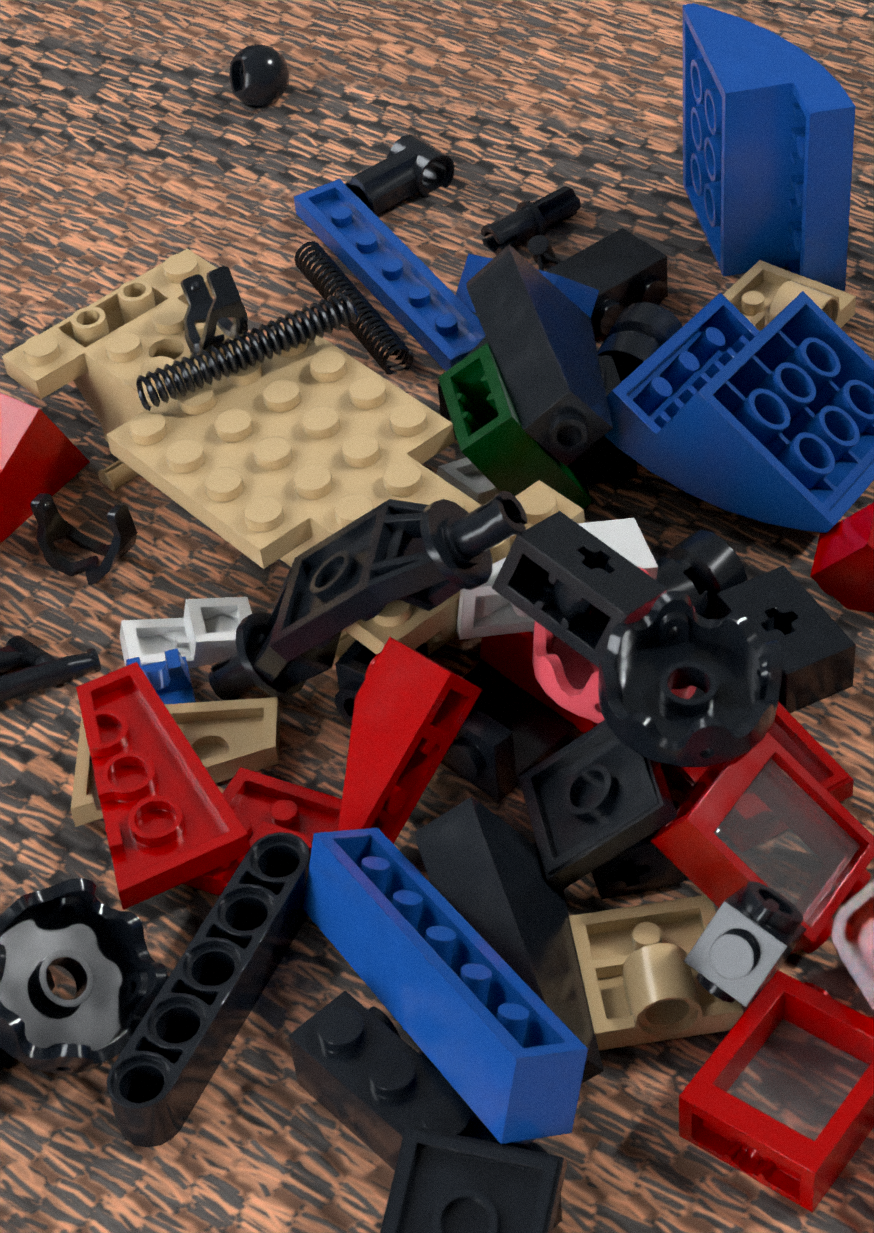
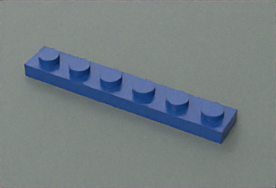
[294,179,486,371]

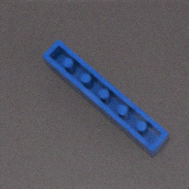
[303,828,588,1144]

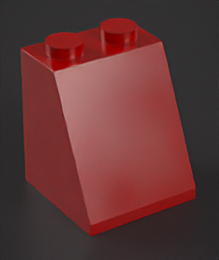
[0,393,90,544]

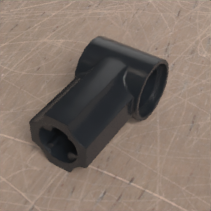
[345,134,455,215]

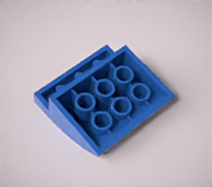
[682,3,856,291]
[604,291,874,533]

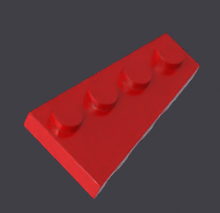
[76,662,251,910]

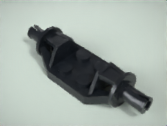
[208,491,527,701]

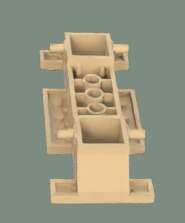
[2,249,585,664]

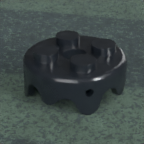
[598,590,783,767]
[0,878,168,1074]

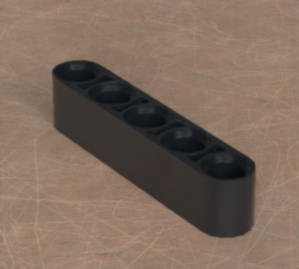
[107,832,310,1148]

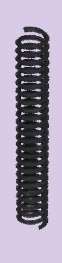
[294,241,414,374]
[136,290,358,411]

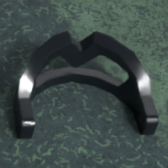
[181,266,248,354]
[30,493,138,585]

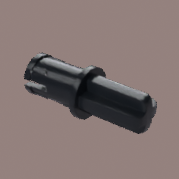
[481,186,581,255]

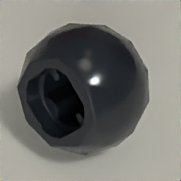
[229,44,289,107]

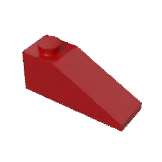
[338,637,482,844]

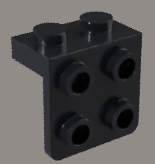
[441,661,581,802]

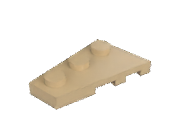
[71,697,281,827]

